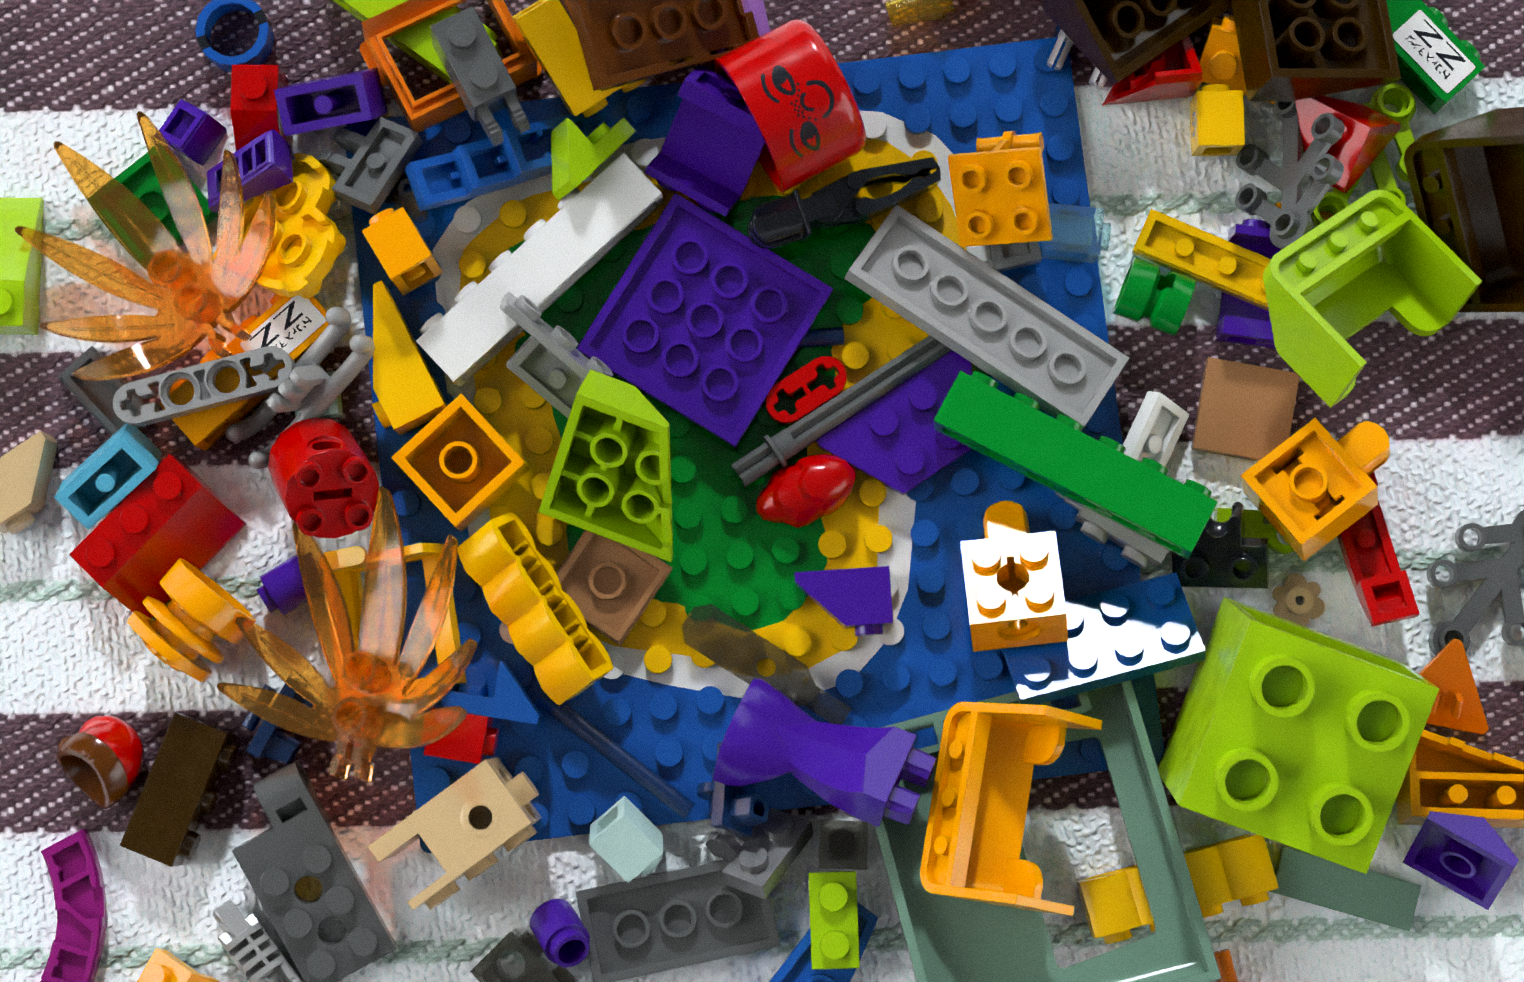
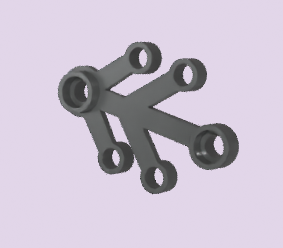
[1235,101,1344,250]
[1426,510,1524,655]

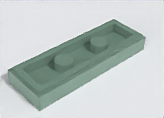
[1269,846,1422,931]

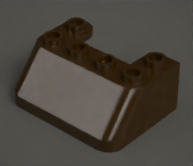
[1404,107,1524,312]

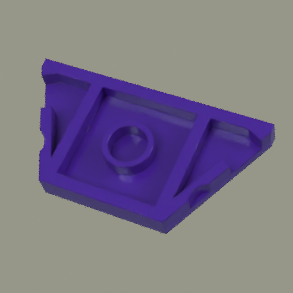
[815,350,973,496]

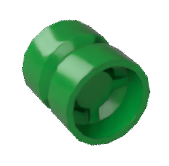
[1113,257,1196,336]

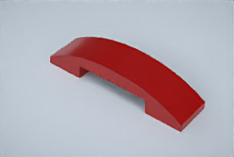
[1337,472,1420,627]

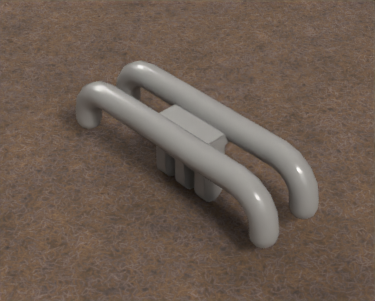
[225,307,375,469]

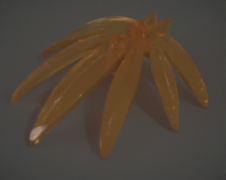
[15,111,276,381]
[217,486,477,782]

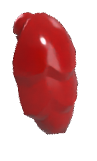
[756,454,856,528]

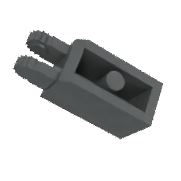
[430,6,531,146]

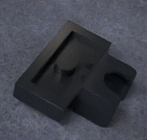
[1172,502,1269,589]

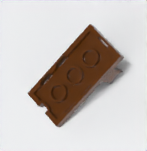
[568,0,759,91]

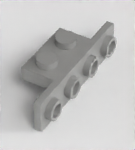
[500,291,613,418]

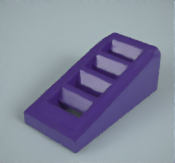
[207,129,293,213]

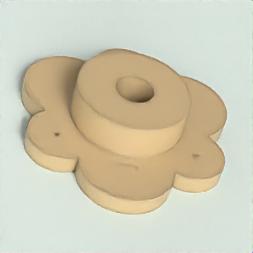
[1272,573,1325,626]

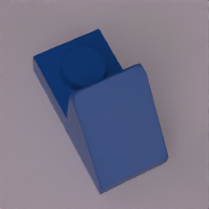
[443,661,543,725]

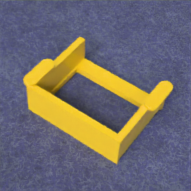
[319,543,467,702]

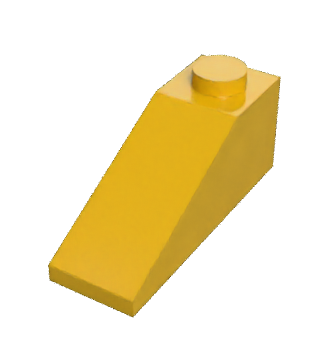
[372,280,448,436]

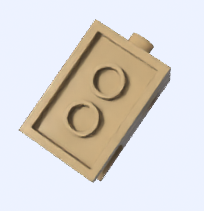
[367,757,542,910]

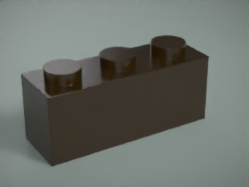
[119,713,237,867]

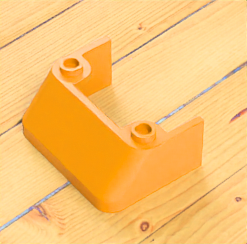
[920,702,1102,916]

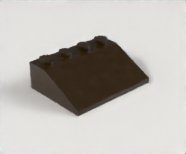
[1038,0,1232,84]
[1231,0,1401,101]

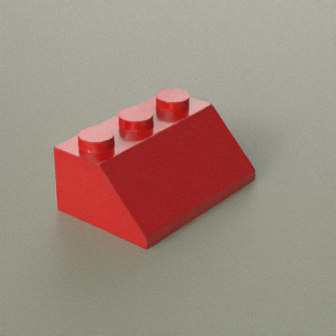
[69,454,246,619]

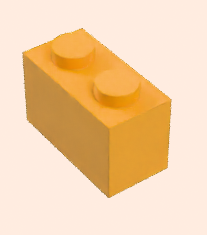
[362,207,443,296]

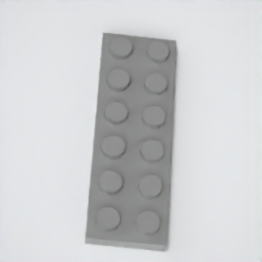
[844,205,1129,430]

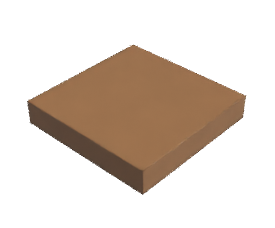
[1191,357,1300,461]
[556,530,673,646]

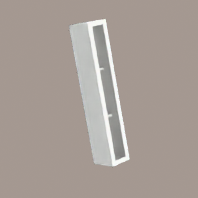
[416,153,664,388]

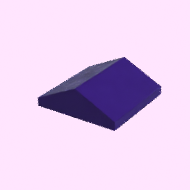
[1402,811,1519,910]

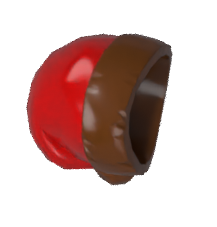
[56,715,145,809]

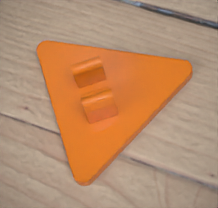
[1418,639,1489,734]

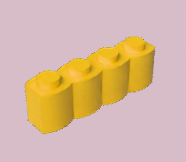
[457,511,613,705]
[1076,833,1279,944]

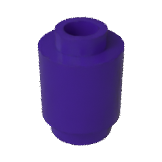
[256,551,325,616]
[530,899,590,968]

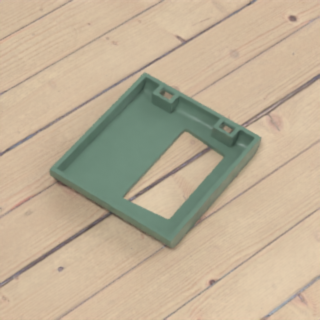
[874,680,1221,982]

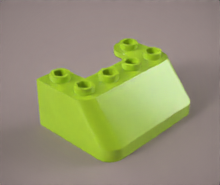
[1263,190,1482,408]

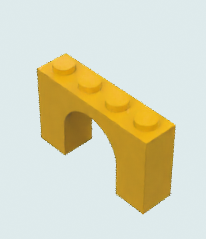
[511,0,681,118]

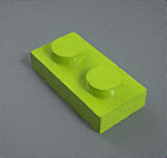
[808,871,860,969]

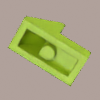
[551,117,636,201]

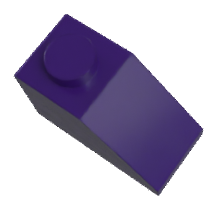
[794,566,893,636]

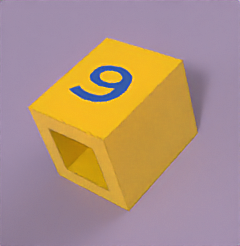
[1190,84,1245,156]

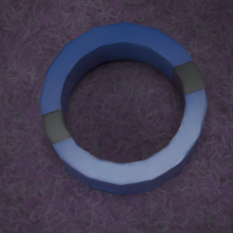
[195,0,275,73]

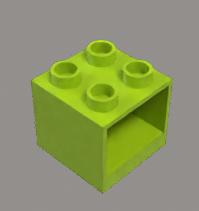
[1158,597,1439,874]

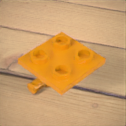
[948,131,1053,247]

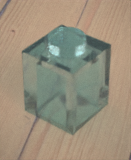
[1040,203,1111,263]

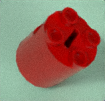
[268,417,380,539]

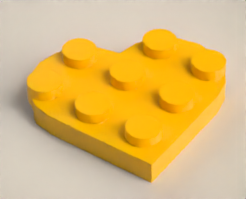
[211,153,346,299]

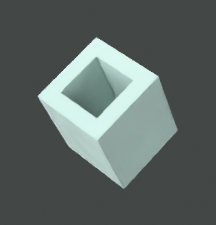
[589,796,663,883]

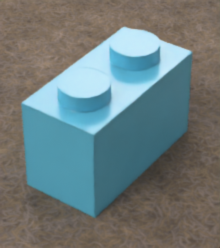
[54,423,162,530]

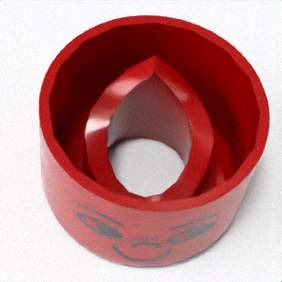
[714,19,866,193]

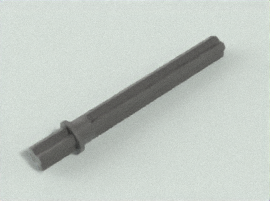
[731,335,951,487]

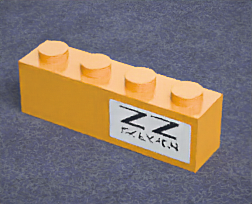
[159,294,329,451]

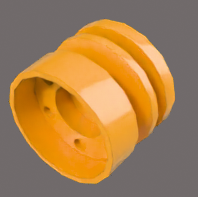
[127,558,256,683]

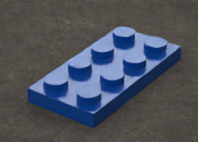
[1002,572,1206,705]

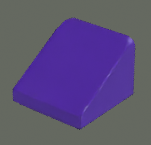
[155,99,227,166]

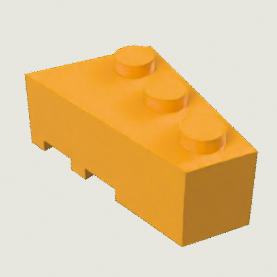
[1397,730,1524,828]

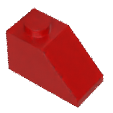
[230,64,288,151]

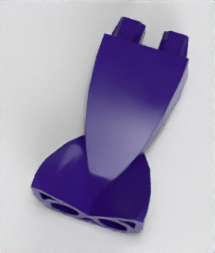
[713,678,936,827]

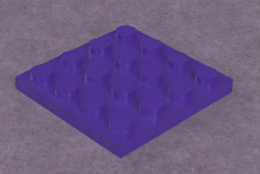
[576,193,833,448]

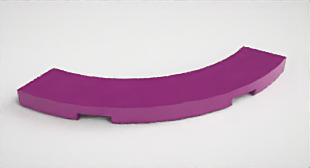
[40,828,106,982]

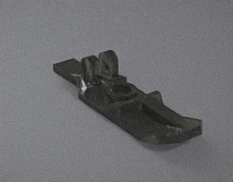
[681,604,852,725]

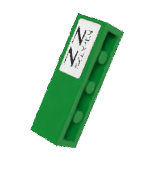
[1386,0,1486,115]

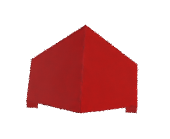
[1102,35,1203,105]
[1295,95,1401,194]

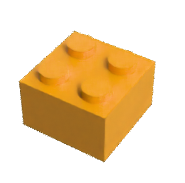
[391,393,530,532]

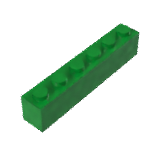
[934,371,1218,559]

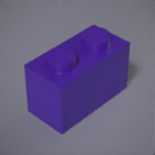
[274,68,388,136]

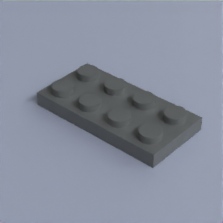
[575,860,780,982]

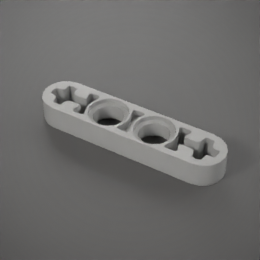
[113,346,296,427]

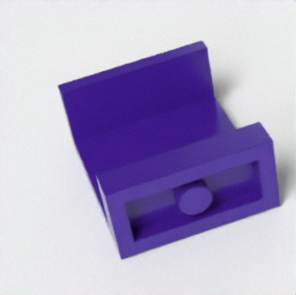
[644,64,766,216]
[1215,219,1281,349]

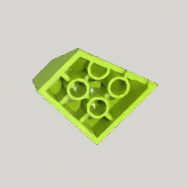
[538,369,673,562]

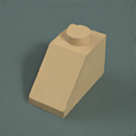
[0,431,58,534]

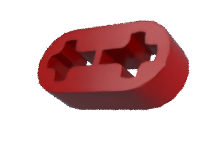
[766,356,847,425]

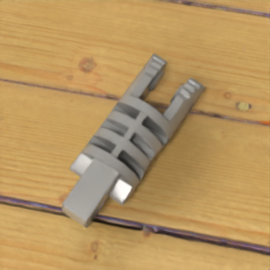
[212,899,302,982]

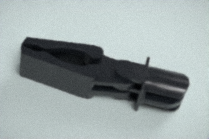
[747,157,941,249]

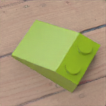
[0,197,44,335]

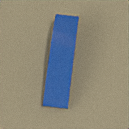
[405,113,594,212]

